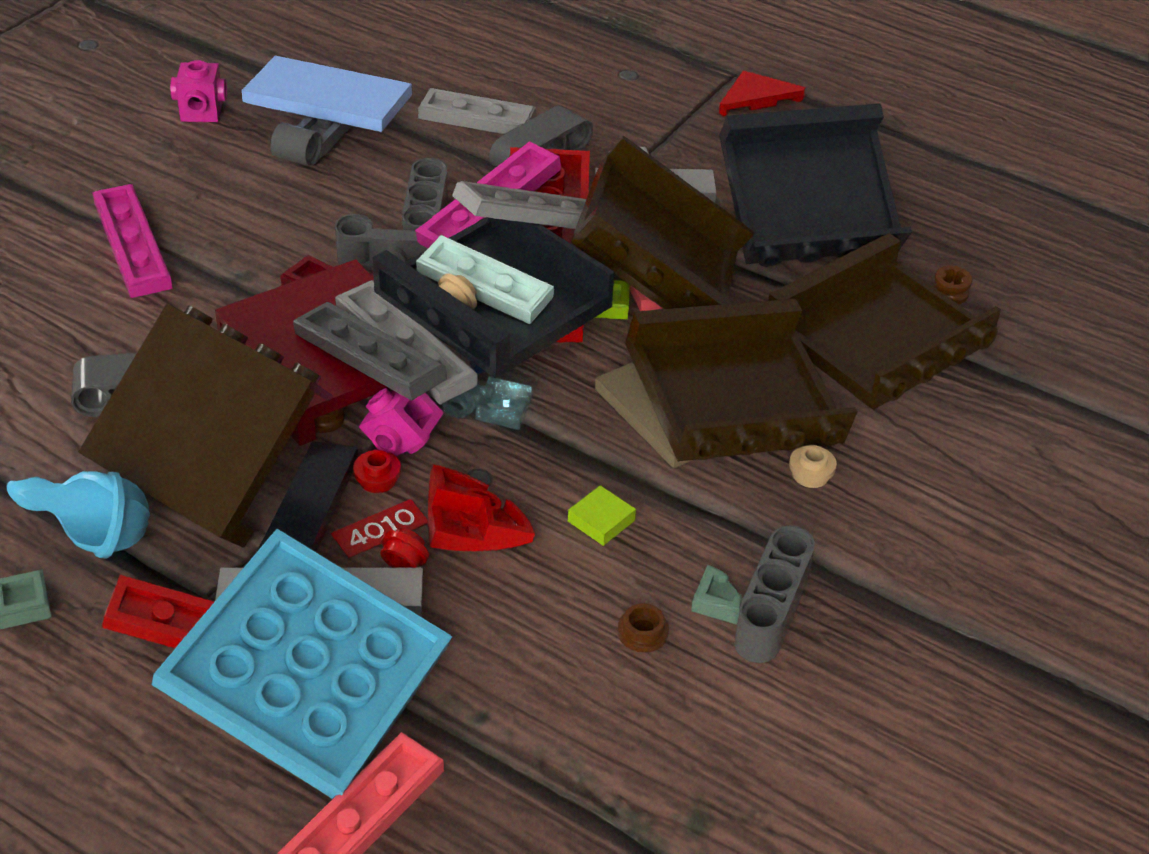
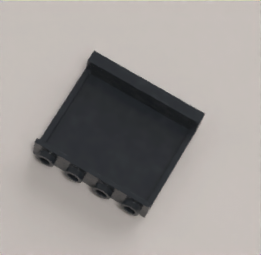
[719,103,912,267]
[373,217,614,379]

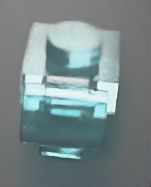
[442,376,533,430]

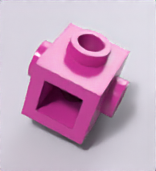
[170,60,227,122]
[358,388,444,456]

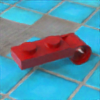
[102,575,215,648]

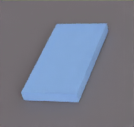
[242,55,412,132]

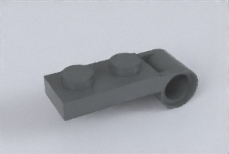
[271,116,352,166]
[335,214,427,271]

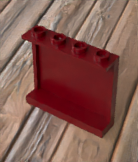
[215,259,390,446]

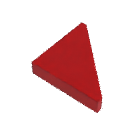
[719,70,806,116]

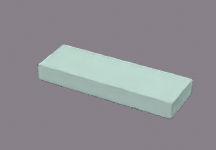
[416,235,554,324]

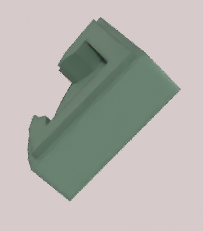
[691,565,743,625]

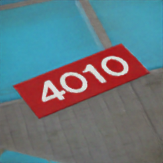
[330,499,428,558]

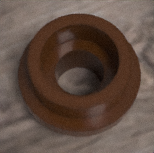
[617,603,669,652]

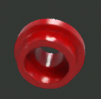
[353,450,401,493]
[380,528,429,568]

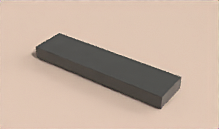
[293,302,447,401]

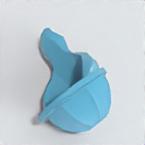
[7,471,150,559]

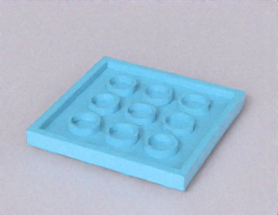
[151,529,452,799]

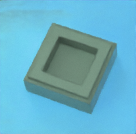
[0,569,52,629]

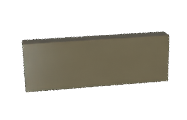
[595,362,692,469]

